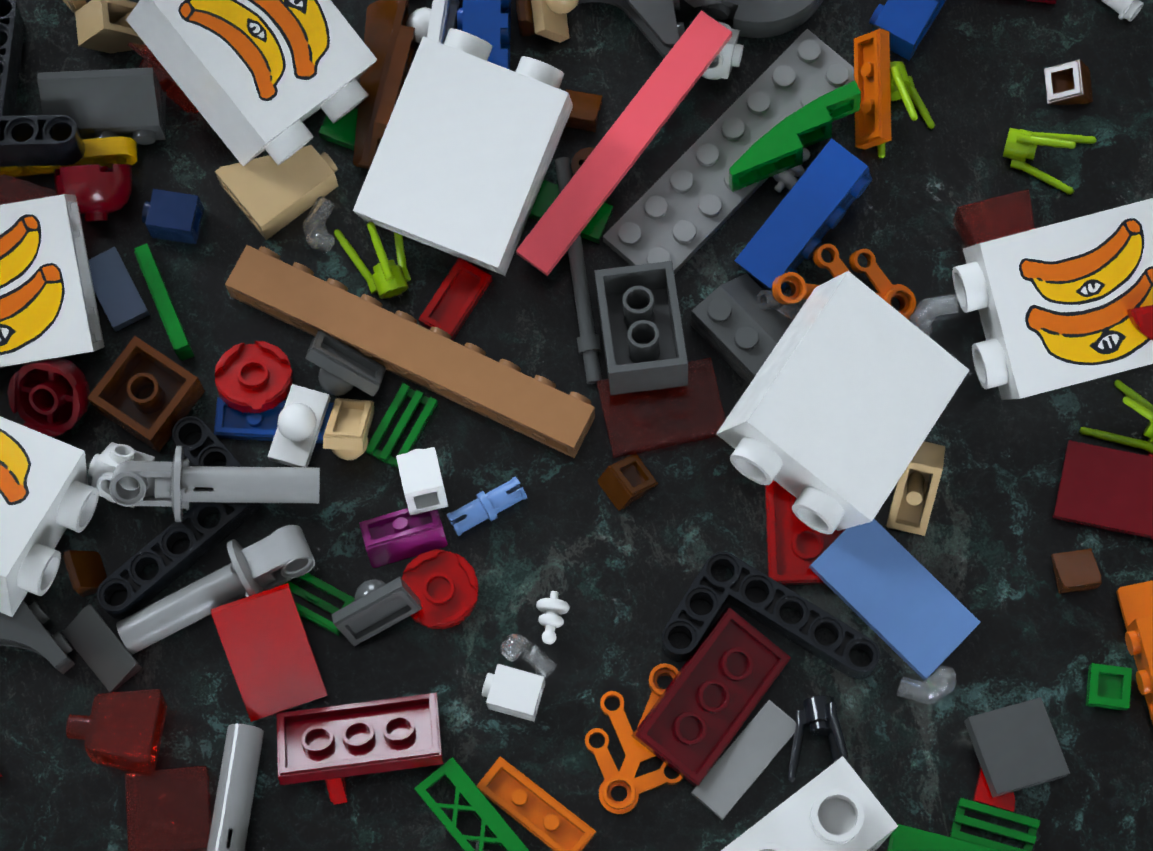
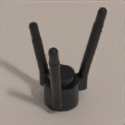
[787,695,848,782]

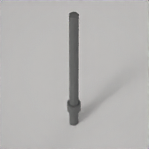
[554,157,602,384]

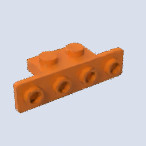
[1116,580,1153,724]

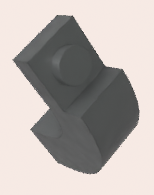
[702,0,823,38]

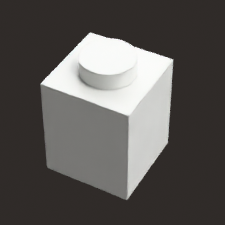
[396,447,449,516]
[482,664,545,722]

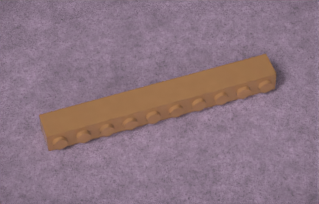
[225,245,595,458]

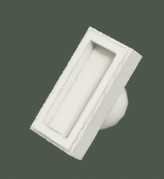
[406,0,459,44]
[267,384,331,467]

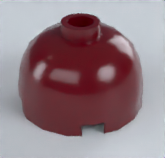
[54,164,132,222]
[7,357,90,436]

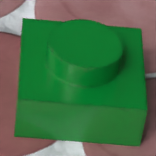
[1086,663,1132,711]

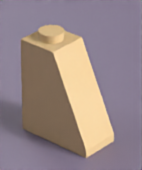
[215,145,338,240]

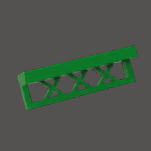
[414,757,529,851]

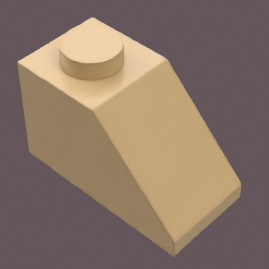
[75,0,148,53]
[886,441,945,536]

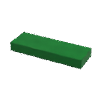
[134,243,195,361]

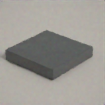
[964,697,1070,798]

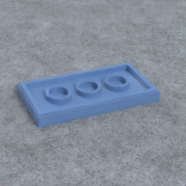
[809,519,981,680]

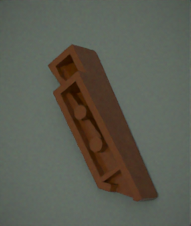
[353,0,416,169]

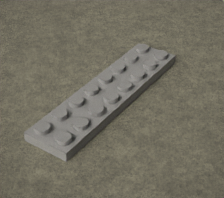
[603,29,854,275]

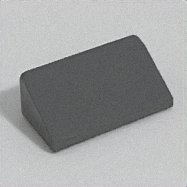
[62,604,143,694]

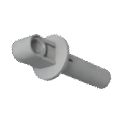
[109,446,320,522]
[116,525,315,654]
[207,724,264,851]

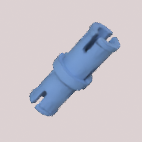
[446,476,527,536]

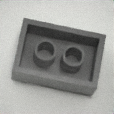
[594,261,688,395]

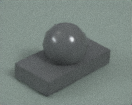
[305,330,386,397]
[331,577,422,646]

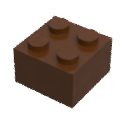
[87,336,205,453]

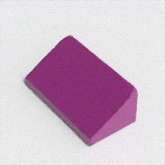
[359,508,448,568]

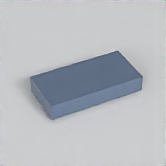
[88,247,150,332]

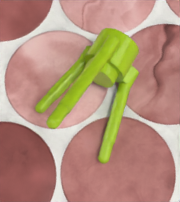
[877,61,935,158]
[1003,128,1097,195]
[334,222,411,299]
[1079,380,1153,454]

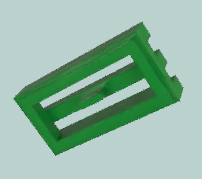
[366,383,438,469]
[282,573,354,636]
[949,798,1040,851]

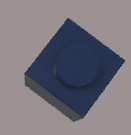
[142,189,204,244]

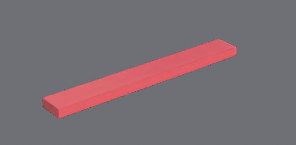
[516,10,732,276]

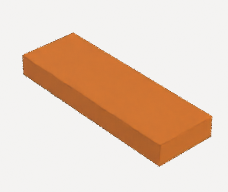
[854,29,892,150]
[477,756,596,851]

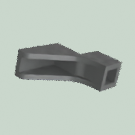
[579,0,685,58]

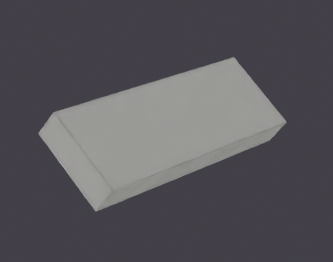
[691,700,796,820]

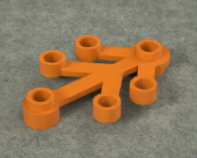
[772,244,916,319]
[585,663,683,814]

